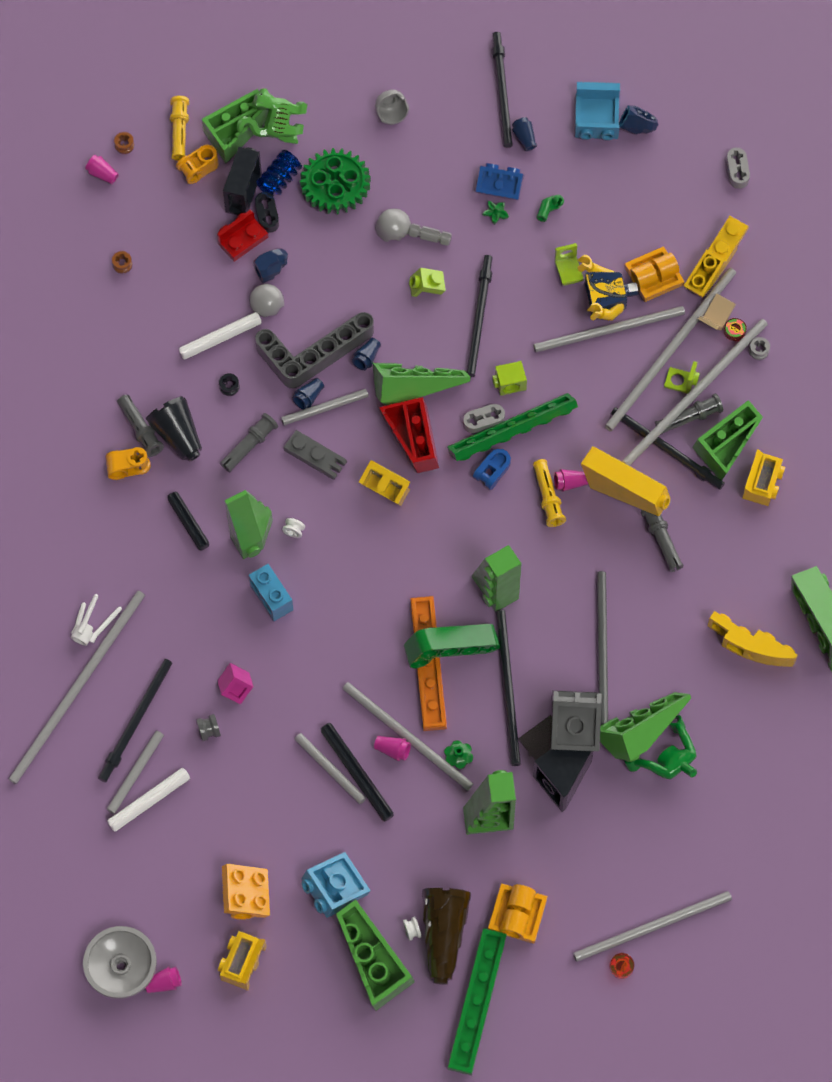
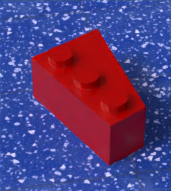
[379,397,439,473]

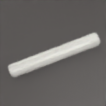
[179,312,261,359]
[108,768,190,831]

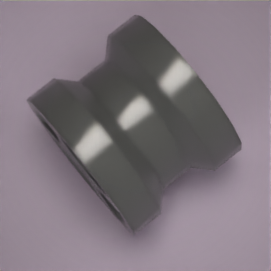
[196,714,221,741]

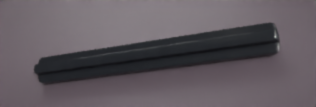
[321,723,394,822]

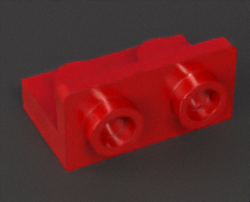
[217,210,269,262]

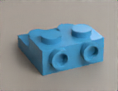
[301,852,371,918]

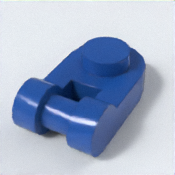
[472,449,511,490]

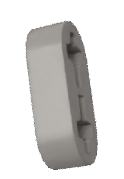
[726,148,750,189]
[463,404,505,434]

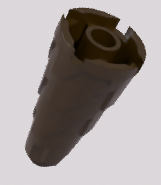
[422,888,471,985]

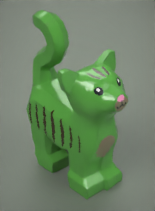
[237,88,308,144]

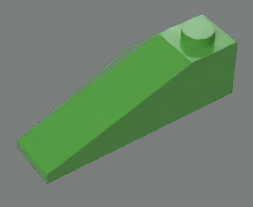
[373,363,470,405]
[225,490,273,559]
[600,692,691,762]

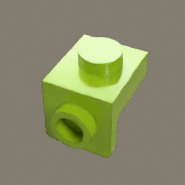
[409,267,446,297]

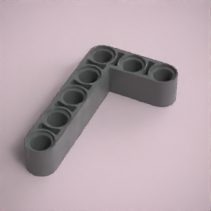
[255,312,374,389]

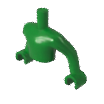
[624,715,697,780]

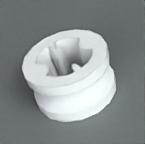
[282,518,305,538]
[403,916,421,941]

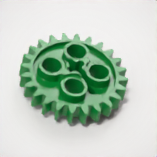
[300,148,371,215]

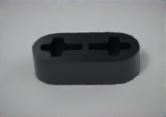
[255,192,279,233]

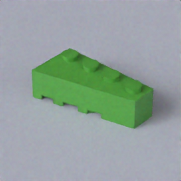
[791,566,832,671]
[463,770,516,835]
[336,899,415,1011]

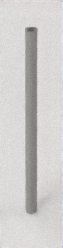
[534,306,685,353]
[343,682,473,791]
[573,891,732,962]

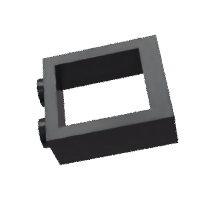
[223,147,262,216]

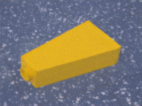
[581,446,671,516]

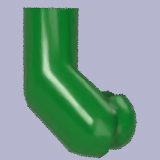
[536,195,564,222]

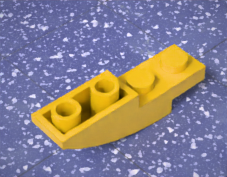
[683,216,749,298]
[708,611,798,667]

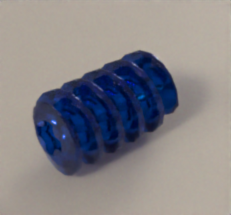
[256,150,303,196]

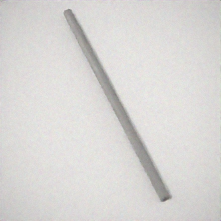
[605,268,736,431]
[621,319,768,466]
[9,591,145,784]

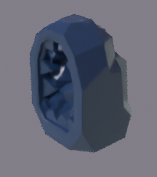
[619,105,658,135]
[253,249,288,283]

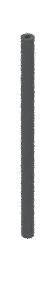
[597,571,608,725]

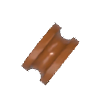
[114,132,135,154]
[112,251,133,274]

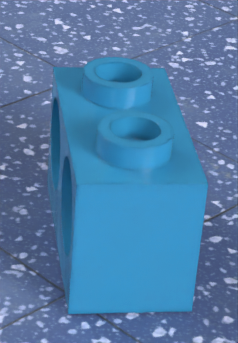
[249,564,294,621]

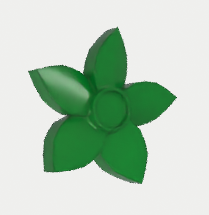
[482,201,509,225]

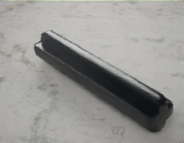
[167,491,209,551]

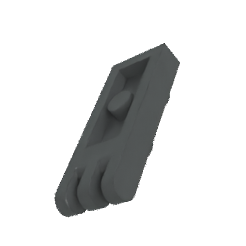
[284,430,347,480]

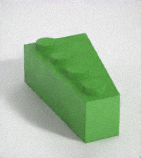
[471,545,522,612]

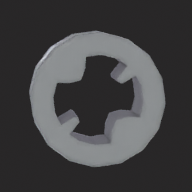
[749,337,770,360]

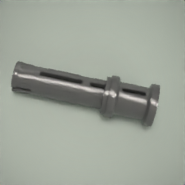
[655,393,724,435]
[117,394,164,457]
[220,413,278,473]
[641,510,684,572]

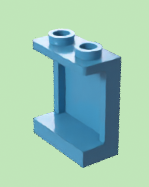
[575,82,620,140]

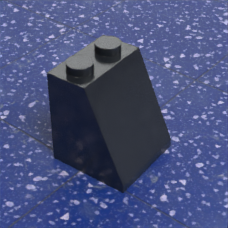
[533,749,593,812]

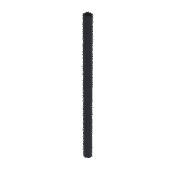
[496,610,521,766]

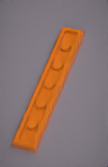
[410,596,447,731]

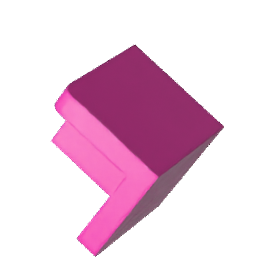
[218,663,254,704]

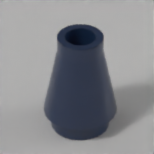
[512,117,537,151]
[352,338,381,370]
[292,378,325,410]

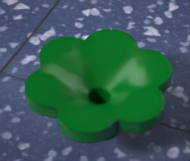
[444,740,473,769]

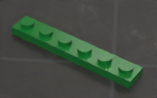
[447,393,578,461]
[448,928,507,1076]

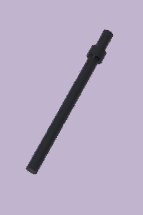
[492,32,513,148]
[467,255,493,377]
[611,407,725,490]
[98,659,173,783]

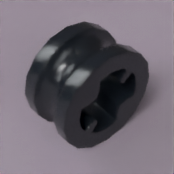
[219,373,240,396]

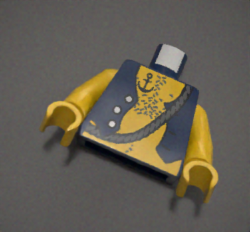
[577,255,638,321]

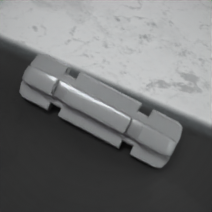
[409,223,452,245]

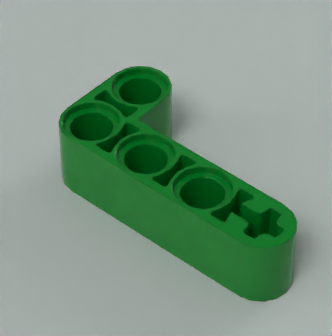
[403,624,500,668]

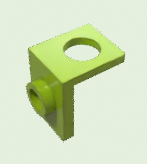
[554,243,584,286]
[664,361,700,394]

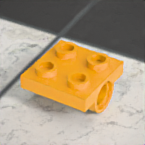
[624,246,684,302]
[222,864,270,920]
[488,883,548,944]

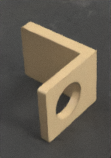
[698,294,736,330]

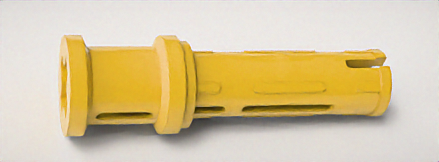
[170,96,189,161]
[533,459,566,527]

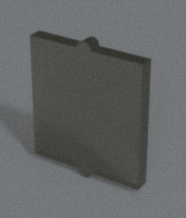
[518,715,552,760]

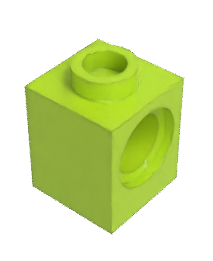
[492,361,527,396]

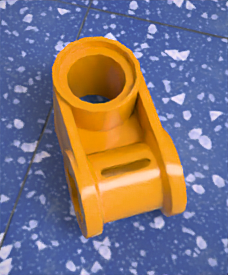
[176,145,219,184]
[105,447,151,480]

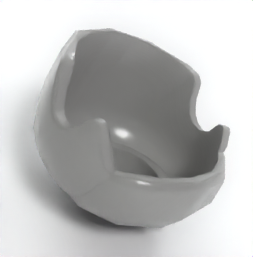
[375,90,409,125]
[375,209,411,242]
[250,284,285,317]

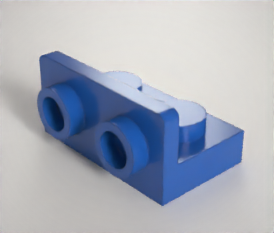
[476,163,524,200]

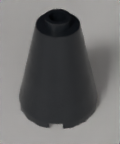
[146,396,202,462]

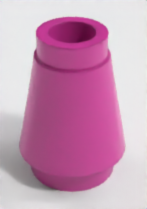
[85,155,119,185]
[554,469,588,492]
[374,736,411,761]
[146,966,182,994]

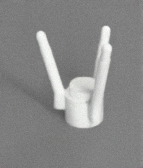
[70,594,122,646]

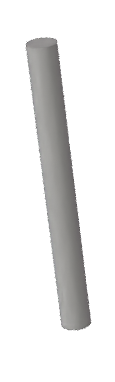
[281,389,369,426]
[107,731,164,814]
[295,733,366,804]

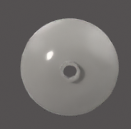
[83,926,157,999]

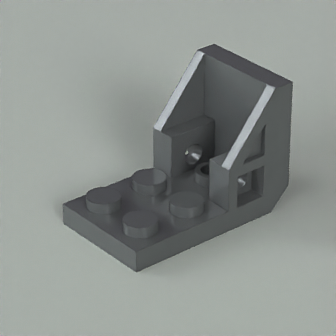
[551,690,602,751]

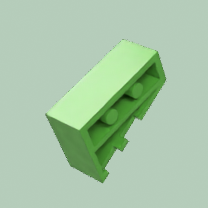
[202,89,268,163]
[692,400,763,480]

